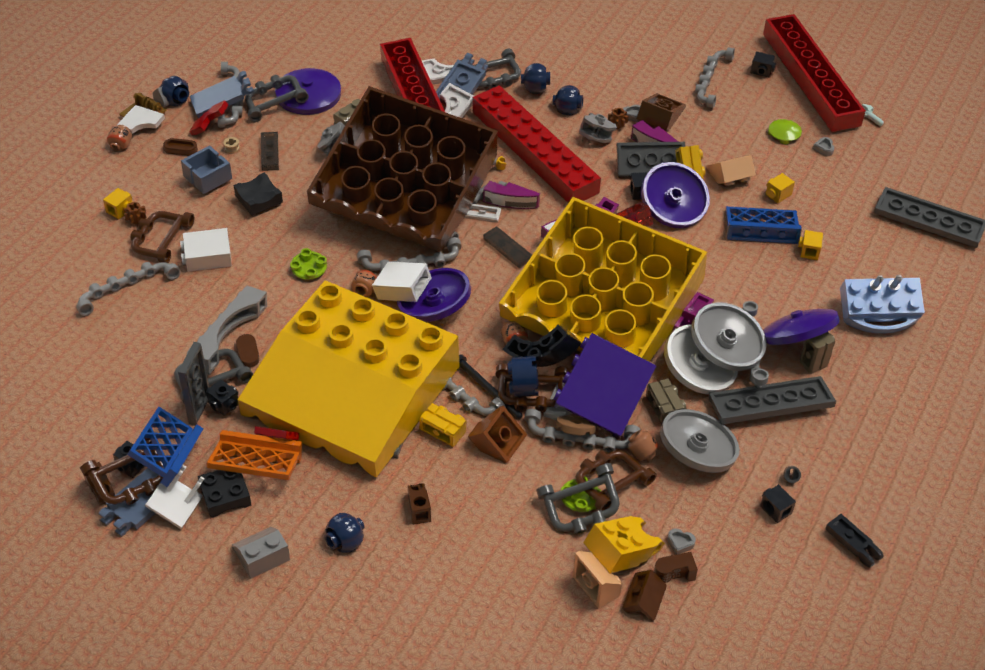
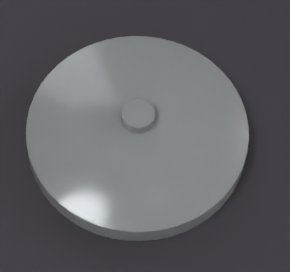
[691,302,766,371]
[660,409,740,473]

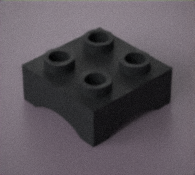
[233,172,283,216]
[198,464,252,518]

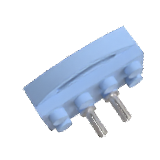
[840,275,925,333]

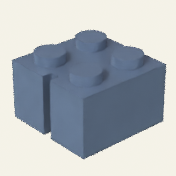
[181,146,232,194]

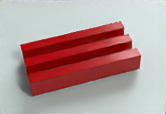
[254,426,300,441]

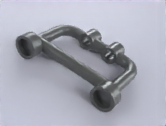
[460,48,521,90]
[245,75,309,122]
[174,349,253,403]
[536,463,620,534]

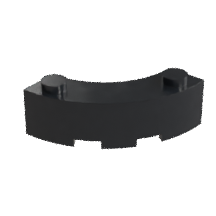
[503,324,582,367]

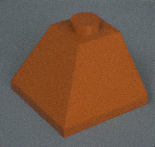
[468,406,527,463]

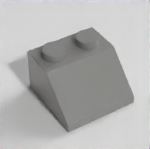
[232,527,290,579]

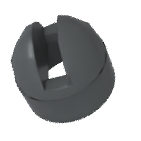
[783,466,801,483]

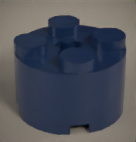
[508,356,539,397]

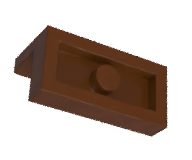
[622,569,667,621]

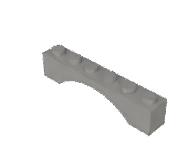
[187,286,267,375]

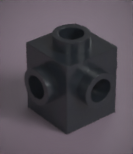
[206,379,239,415]
[113,441,145,478]

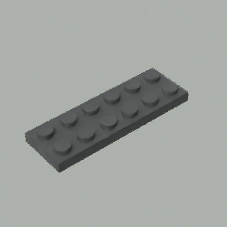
[874,187,985,248]
[709,376,836,425]

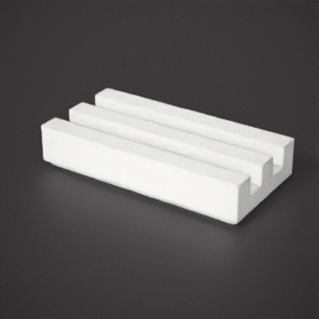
[465,204,501,222]

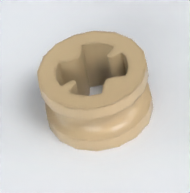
[224,137,240,154]

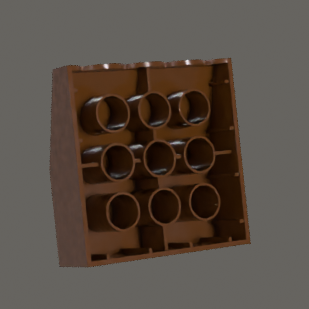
[307,86,498,252]

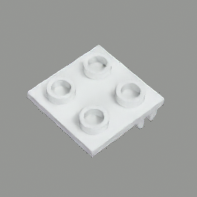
[145,465,205,529]

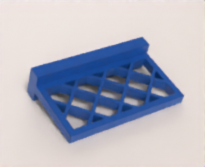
[725,206,802,244]
[127,407,204,487]

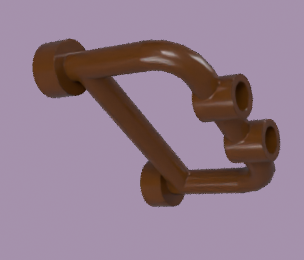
[130,211,195,263]
[495,363,570,413]
[80,438,164,505]
[575,450,657,511]

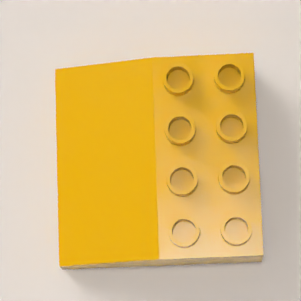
[499,197,707,361]
[237,280,460,478]

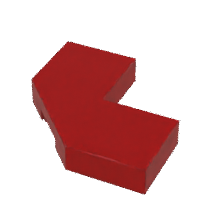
[189,100,229,136]

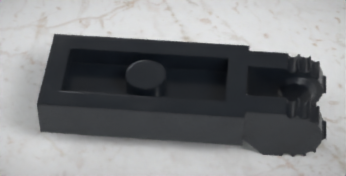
[825,514,884,568]

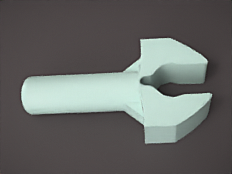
[862,104,884,126]

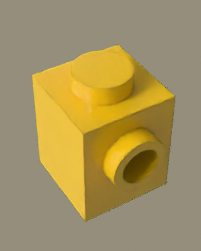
[765,173,795,203]
[103,188,133,219]
[798,230,823,260]

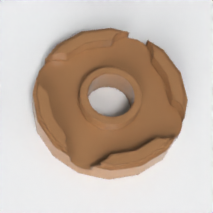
[556,415,597,436]

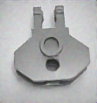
[579,113,617,143]
[317,121,345,156]

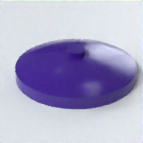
[275,68,341,115]
[641,162,710,228]
[397,268,471,322]
[763,309,840,345]

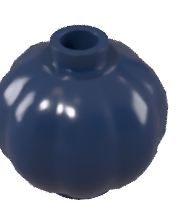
[521,63,550,94]
[160,76,190,106]
[552,85,584,115]
[325,513,365,553]

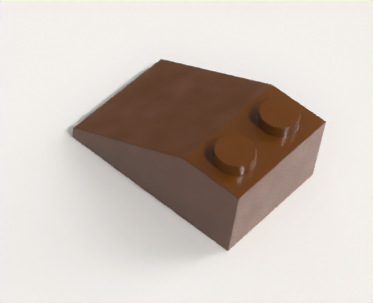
[636,93,686,131]

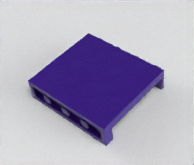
[553,333,656,439]

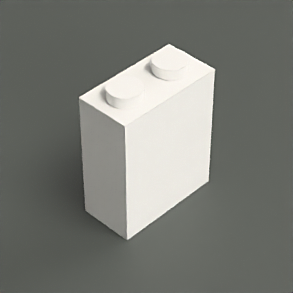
[180,228,232,272]
[372,262,432,302]

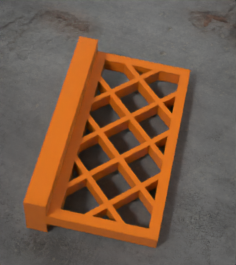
[207,430,302,480]

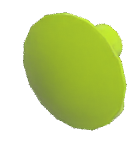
[768,119,802,145]
[290,248,327,280]
[561,477,601,512]

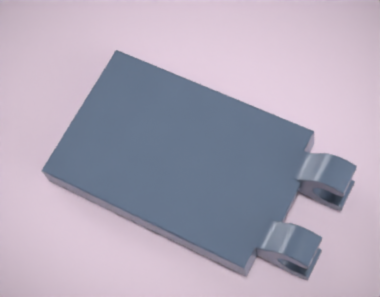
[436,53,488,105]
[190,71,254,118]
[98,468,159,536]

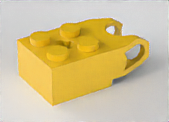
[583,516,665,573]

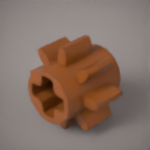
[608,108,629,129]
[124,202,147,224]

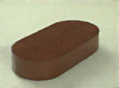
[163,138,198,156]
[236,334,260,367]

